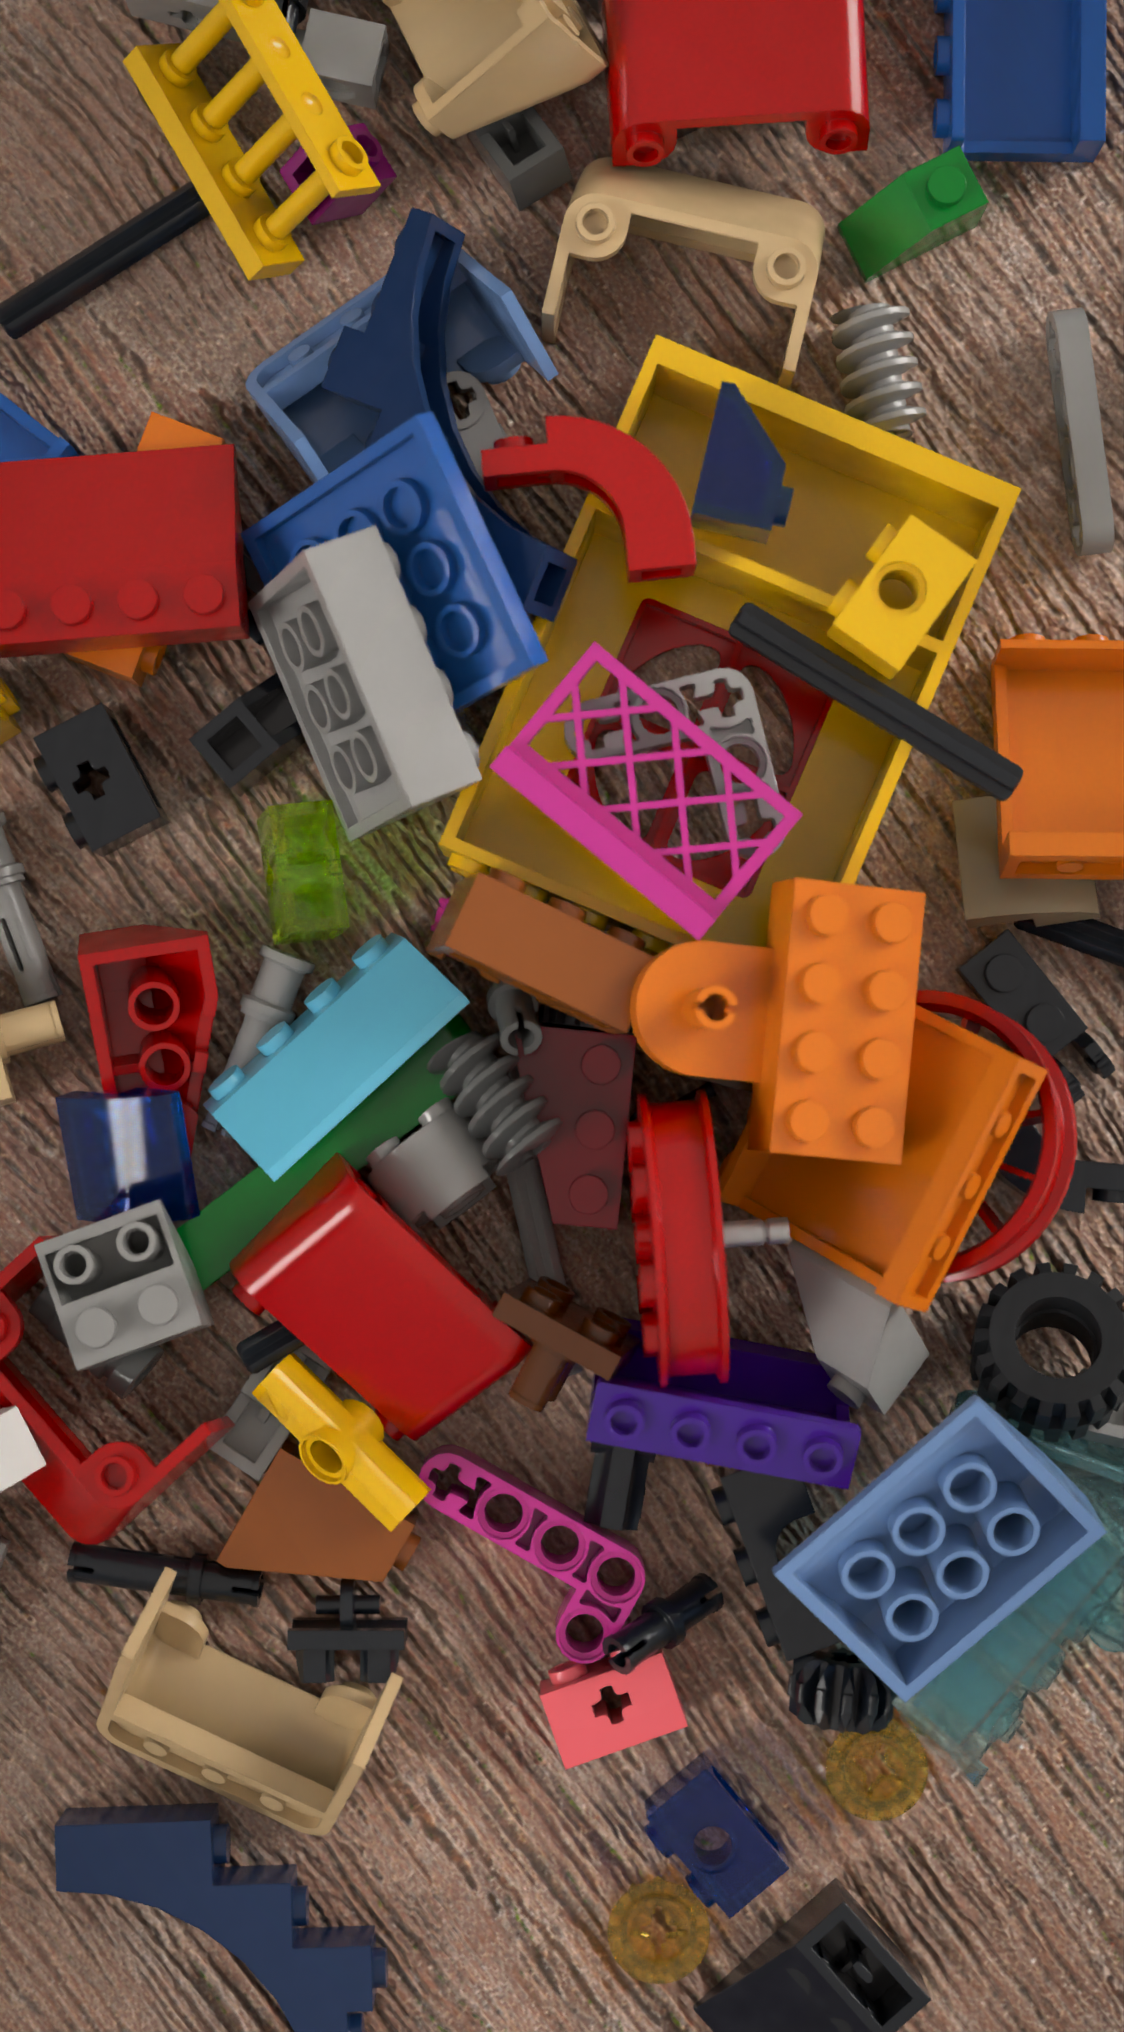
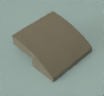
[952,796,1100,928]

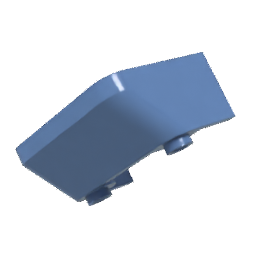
[245,249,559,484]

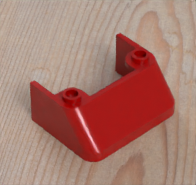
[0,1236,235,1545]

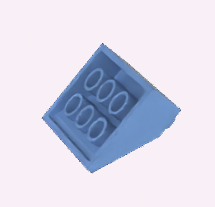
[772,1394,1107,1703]

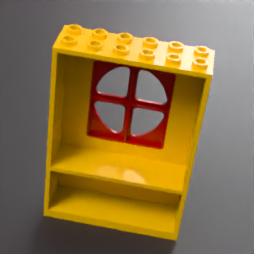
[438,334,1021,957]

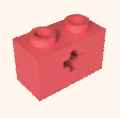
[540,1648,688,1770]

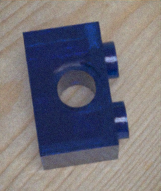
[644,1752,790,1919]

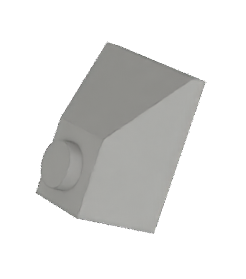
[787,1239,930,1415]

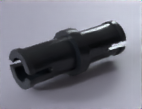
[602,1573,724,1675]

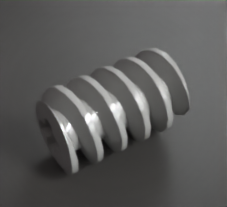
[828,303,927,439]

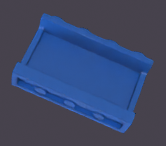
[932,0,1107,163]

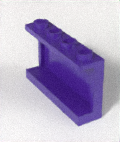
[586,1318,861,1490]

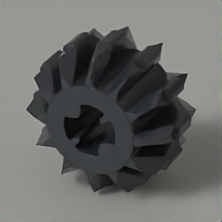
[787,1647,898,1735]

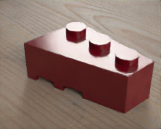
[516,1026,636,1230]

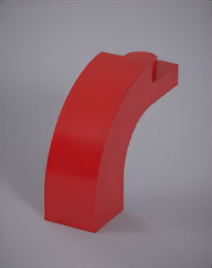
[480,415,697,583]

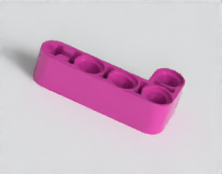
[419,1444,645,1664]

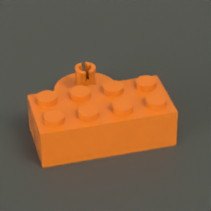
[630,877,926,1165]

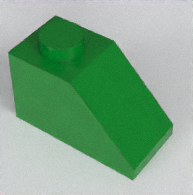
[837,145,989,283]

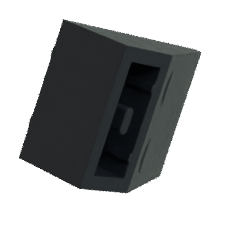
[693,1878,931,2032]

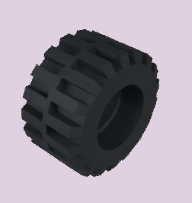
[970,1262,1124,1442]

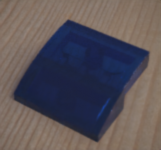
[55,1087,200,1222]

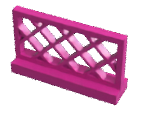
[489,641,803,941]

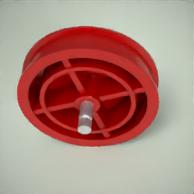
[626,1089,790,1388]

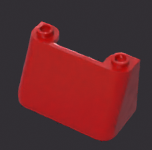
[602,0,870,167]
[229,1152,533,1441]

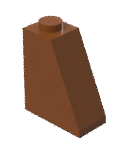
[216,1440,422,1582]

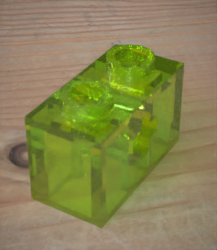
[257,800,350,945]

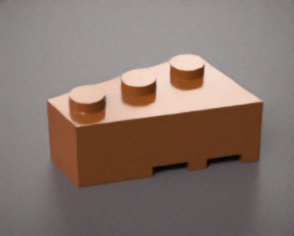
[425,868,653,1034]

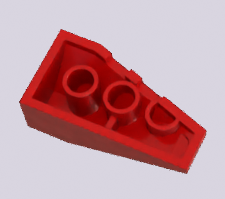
[77,924,218,1196]

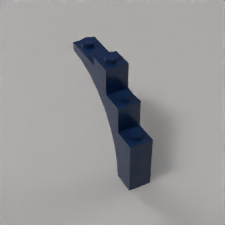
[321,207,578,623]
[54,1803,388,2032]

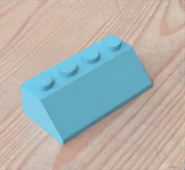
[203,932,470,1182]

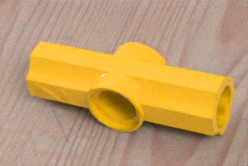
[252,1352,431,1532]

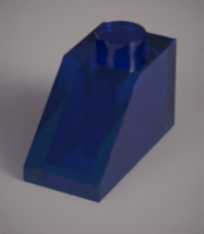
[690,381,794,544]

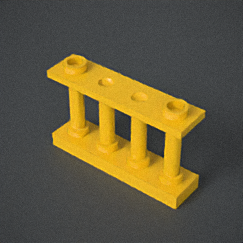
[123,0,381,281]

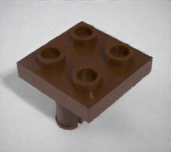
[492,1276,641,1412]

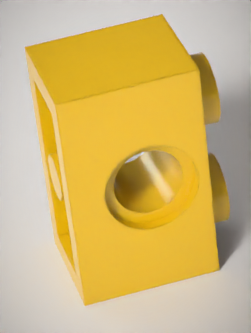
[826,514,978,681]

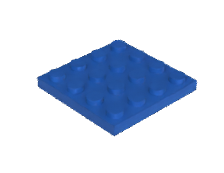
[240,412,549,714]

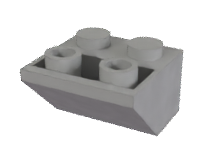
[34,1199,214,1371]

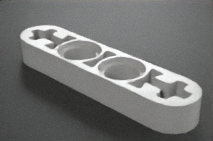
[1046,307,1114,556]

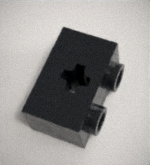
[33,702,170,857]

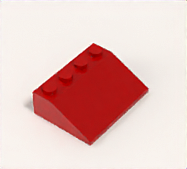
[0,444,250,658]

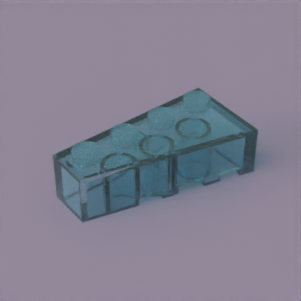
[891,1537,1124,1788]

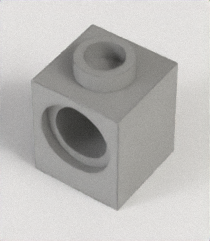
[295,8,390,110]

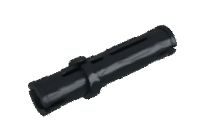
[67,1541,265,1608]

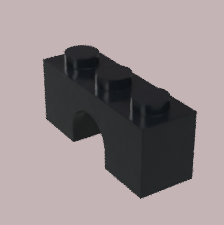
[711,1466,842,1662]

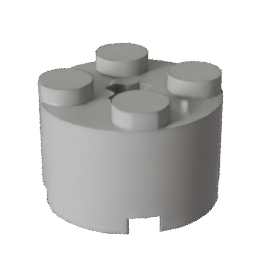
[366,1097,510,1239]

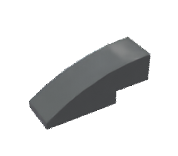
[467,106,573,212]

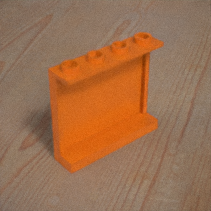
[990,633,1124,880]
[718,1005,1048,1312]

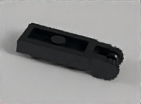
[956,929,1116,1104]

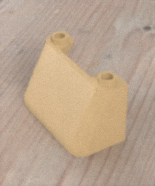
[369,0,609,139]

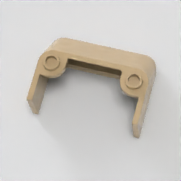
[541,157,825,390]
[96,1567,404,1836]

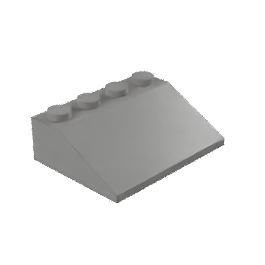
[248,525,482,842]

